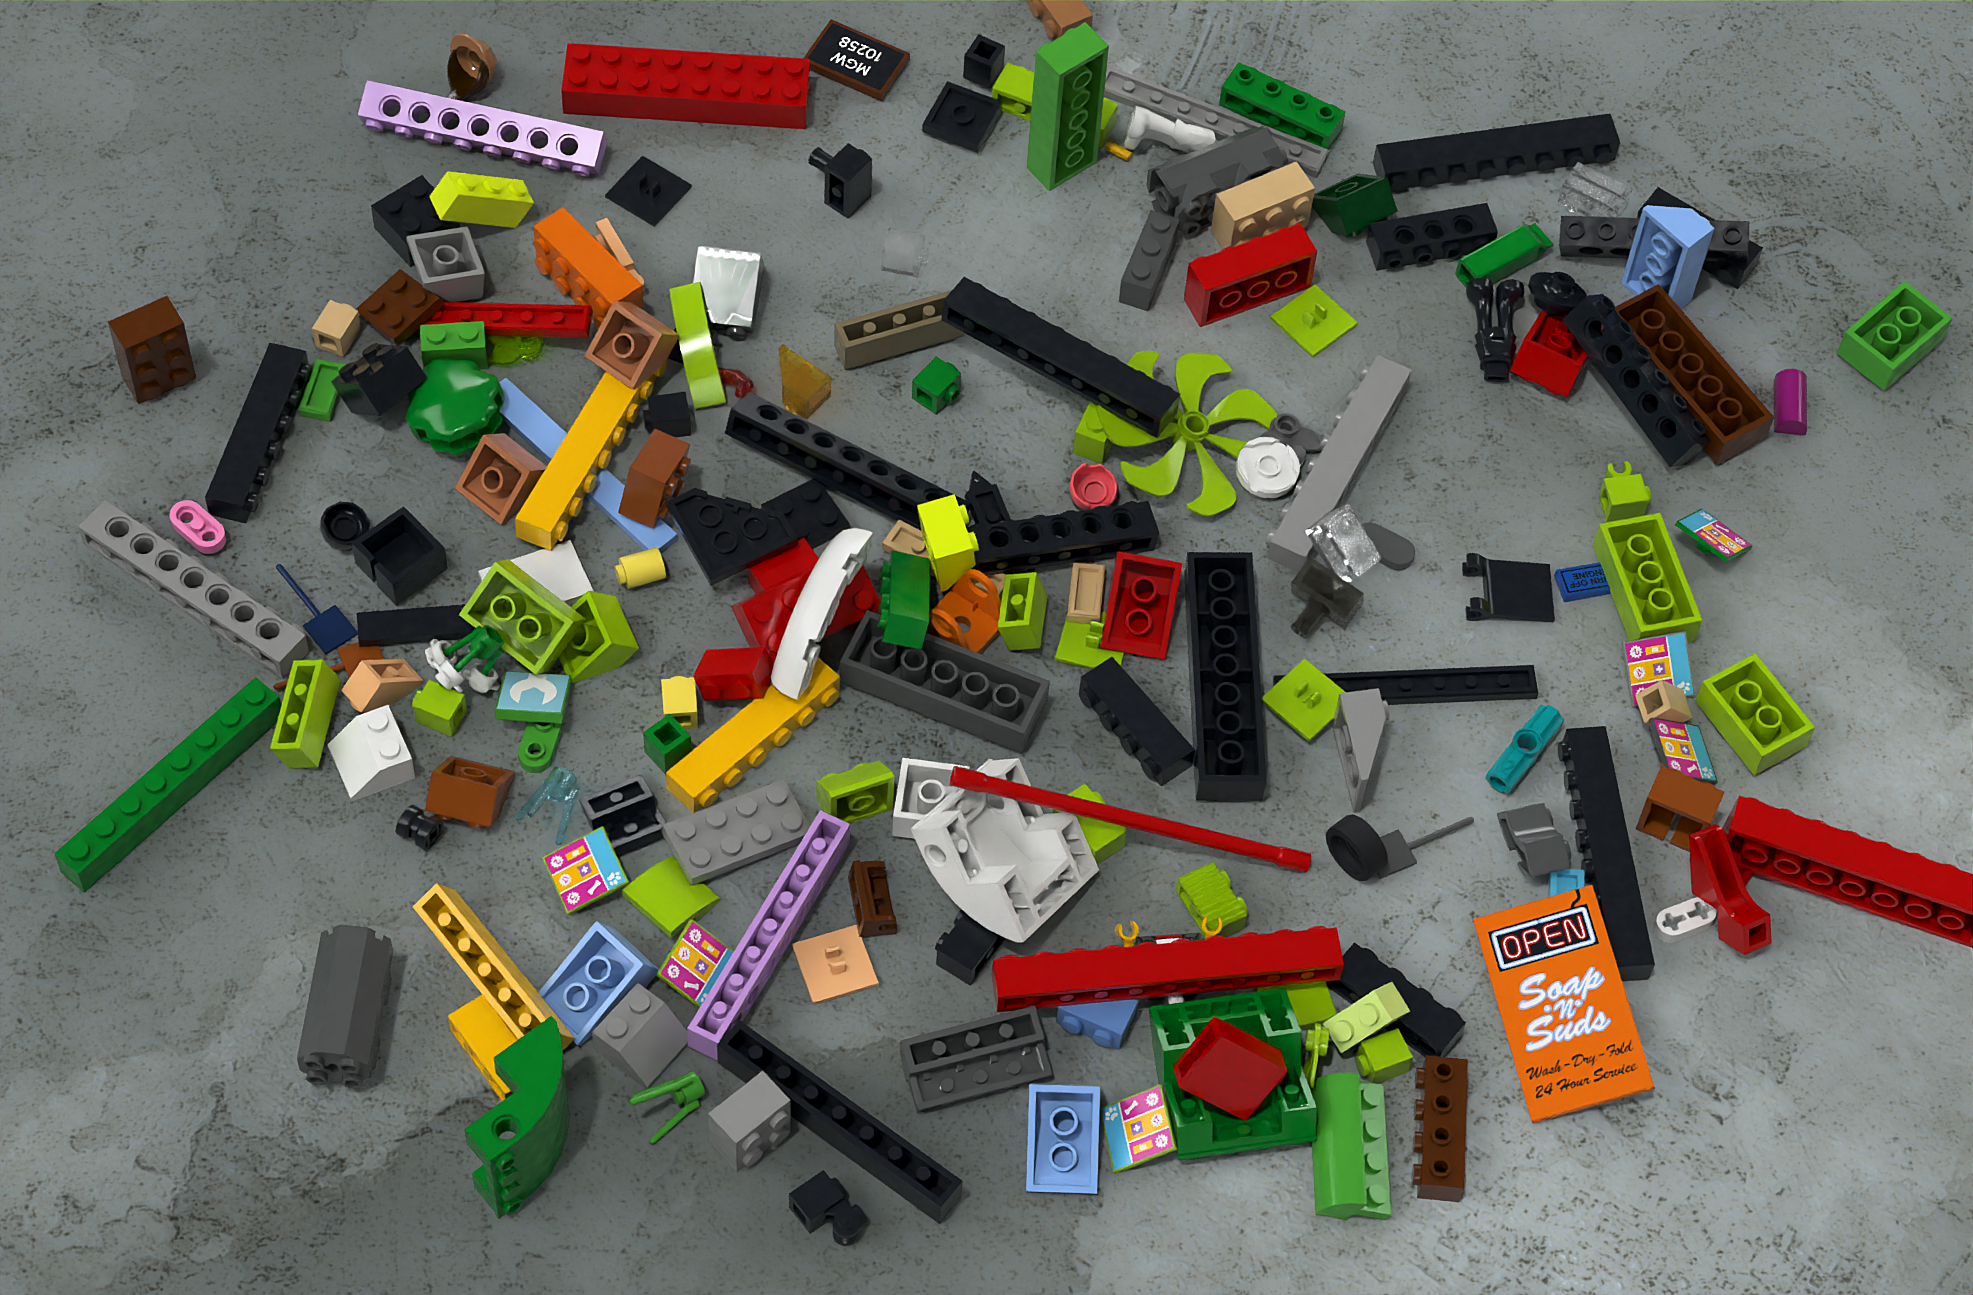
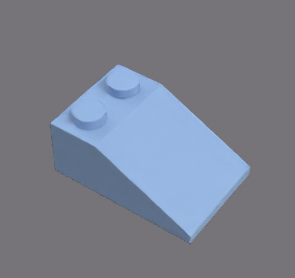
[538,921,659,1046]
[1026,1083,1100,1194]

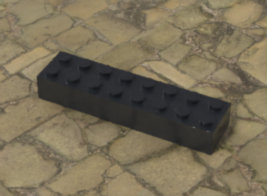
[1184,552,1266,801]

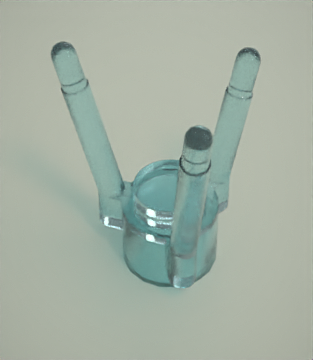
[516,766,578,845]

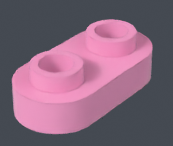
[170,500,226,554]

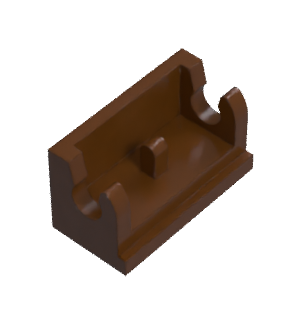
[848,860,897,937]

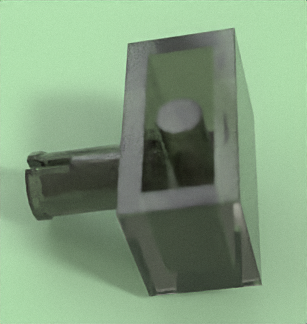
[1290,557,1364,639]

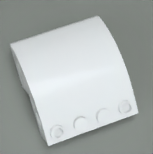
[911,758,1099,942]

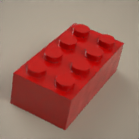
[1184,223,1317,327]
[731,565,880,663]

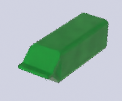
[1455,223,1554,287]

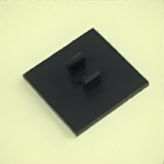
[605,155,692,227]

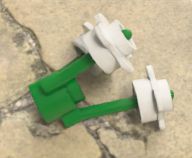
[425,625,504,693]

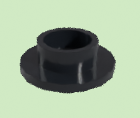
[1528,272,1587,316]

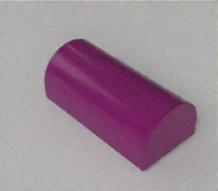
[1774,369,1807,435]

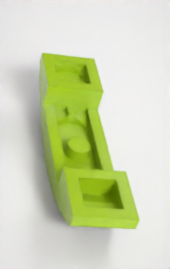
[669,282,726,410]

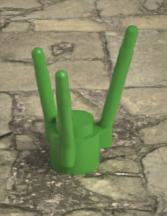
[629,1071,705,1144]

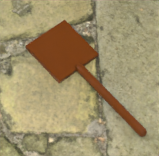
[273,642,384,690]

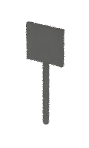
[1378,817,1474,879]

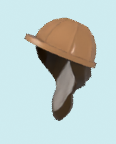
[446,33,497,101]

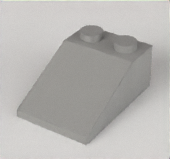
[1332,688,1389,813]

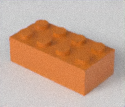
[533,207,644,329]

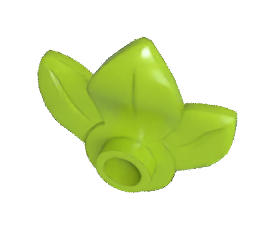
[1303,1023,1329,1088]

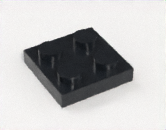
[922,81,1002,153]
[761,479,850,549]

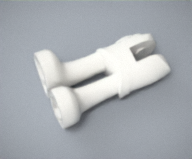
[1123,106,1215,153]

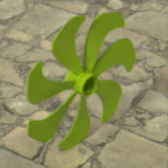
[1096,351,1277,517]

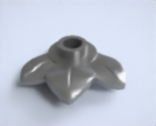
[1260,413,1321,468]

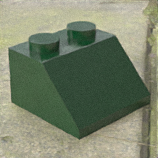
[1312,174,1398,238]

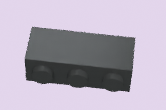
[1119,210,1180,311]

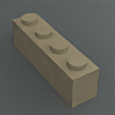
[834,290,963,370]

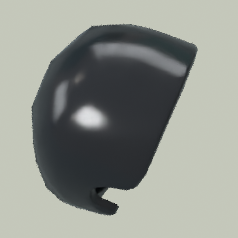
[320,501,370,551]

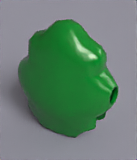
[405,358,505,457]

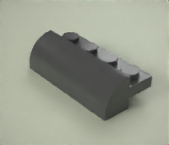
[900,1005,1052,1113]

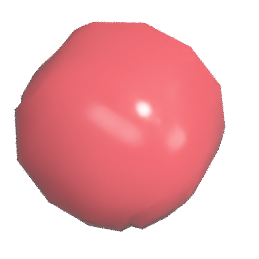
[1069,463,1118,510]

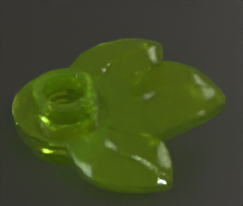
[486,335,544,365]

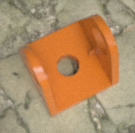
[926,569,1001,654]

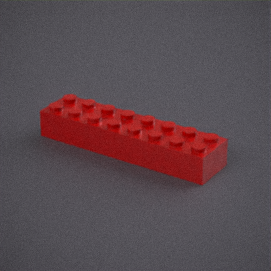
[561,43,810,130]
[1723,795,1973,948]

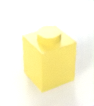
[661,676,698,729]

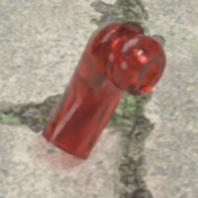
[718,367,754,398]

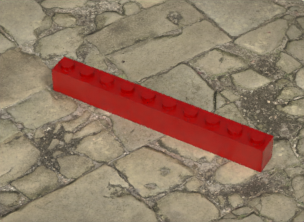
[992,926,1344,1012]

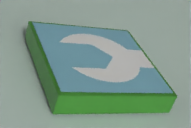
[495,671,572,724]

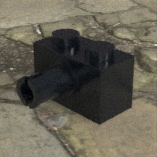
[808,143,872,219]

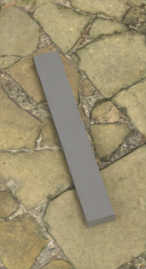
[1104,65,1329,178]

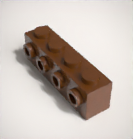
[1411,1055,1468,1202]

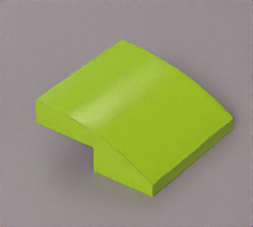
[622,856,720,939]

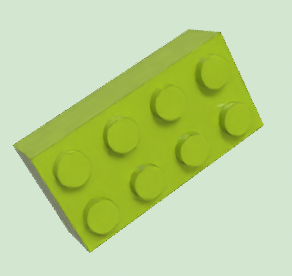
[1592,513,1703,642]

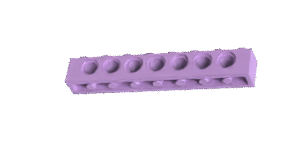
[358,80,608,177]
[687,810,850,1061]

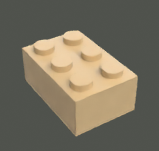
[1211,161,1315,249]

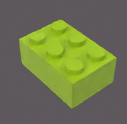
[459,559,586,675]
[1695,653,1815,776]

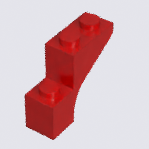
[1689,824,1772,955]

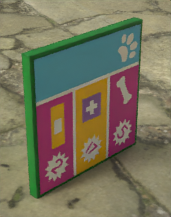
[1675,509,1753,562]

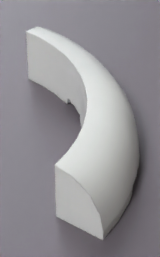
[770,528,873,700]

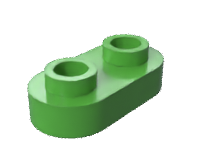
[518,722,562,773]

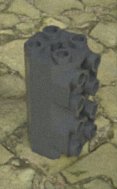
[1146,125,1288,236]
[297,925,393,1088]

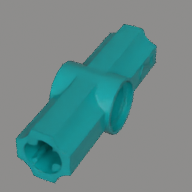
[1485,705,1564,794]

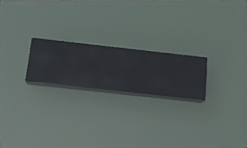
[357,604,476,647]

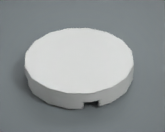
[1235,437,1300,498]

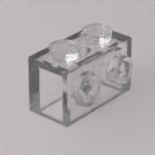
[1305,504,1382,585]

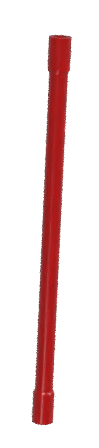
[949,766,1311,873]

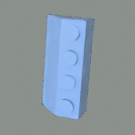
[1621,205,1715,309]

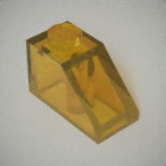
[779,344,831,420]

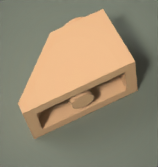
[341,659,424,713]

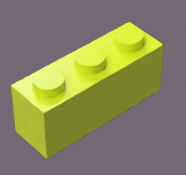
[429,171,534,228]

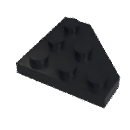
[666,488,798,586]

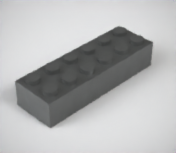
[839,610,1050,753]

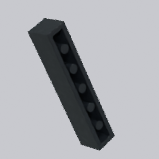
[205,343,312,523]

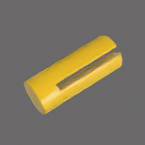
[1105,141,1133,162]

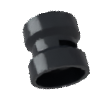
[395,805,443,850]

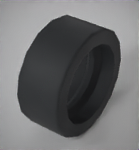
[1326,814,1388,881]

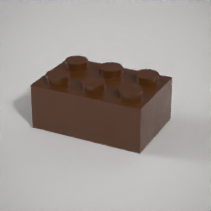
[108,296,196,404]

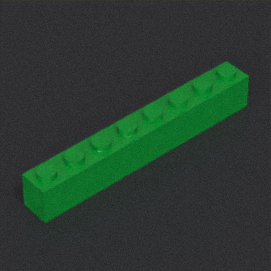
[54,677,281,893]

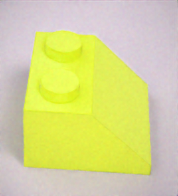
[917,494,979,592]

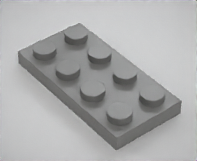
[661,779,810,885]

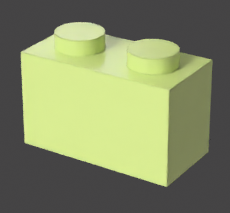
[1323,982,1410,1053]

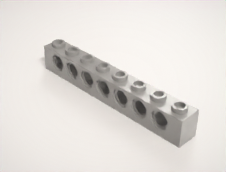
[78,500,309,679]

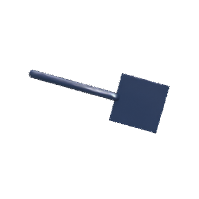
[276,564,358,655]

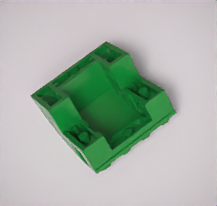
[1149,988,1317,1160]
[464,1016,570,1219]

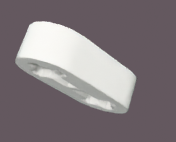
[1653,897,1717,943]

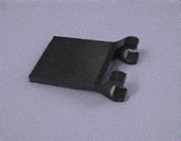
[1462,553,1555,622]

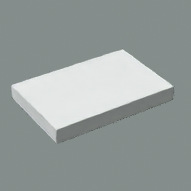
[478,540,594,606]

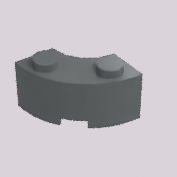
[1497,803,1571,877]

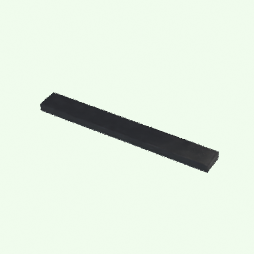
[1273,665,1538,705]

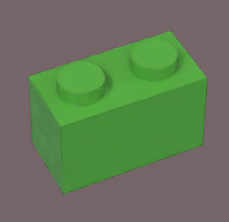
[420,321,488,369]

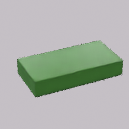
[298,359,346,422]

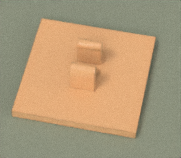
[792,925,879,1005]

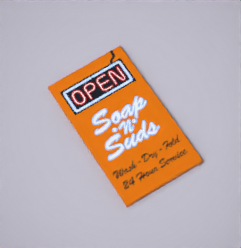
[1473,885,1655,1124]

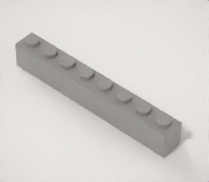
[1266,355,1412,574]

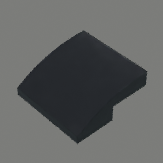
[579,774,666,856]

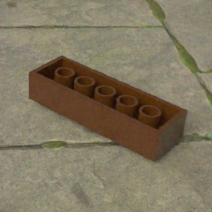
[1603,284,1774,465]

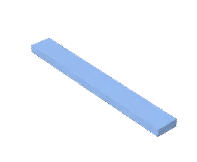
[499,378,678,554]

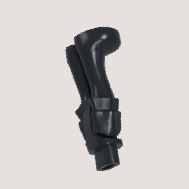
[1466,278,1524,382]

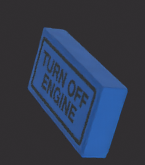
[1554,562,1611,602]

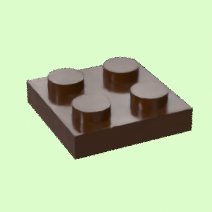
[355,269,443,346]

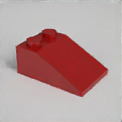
[1510,310,1603,397]
[1100,551,1182,660]

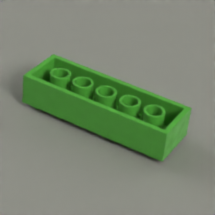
[1027,22,1109,191]

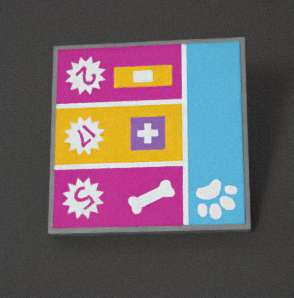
[1622,631,1695,707]

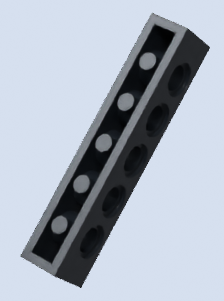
[1559,216,1750,263]
[1562,294,1711,467]
[966,501,1160,576]

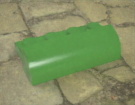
[1309,1073,1392,1220]

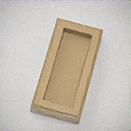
[1067,562,1105,624]

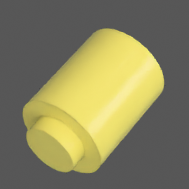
[614,547,666,589]

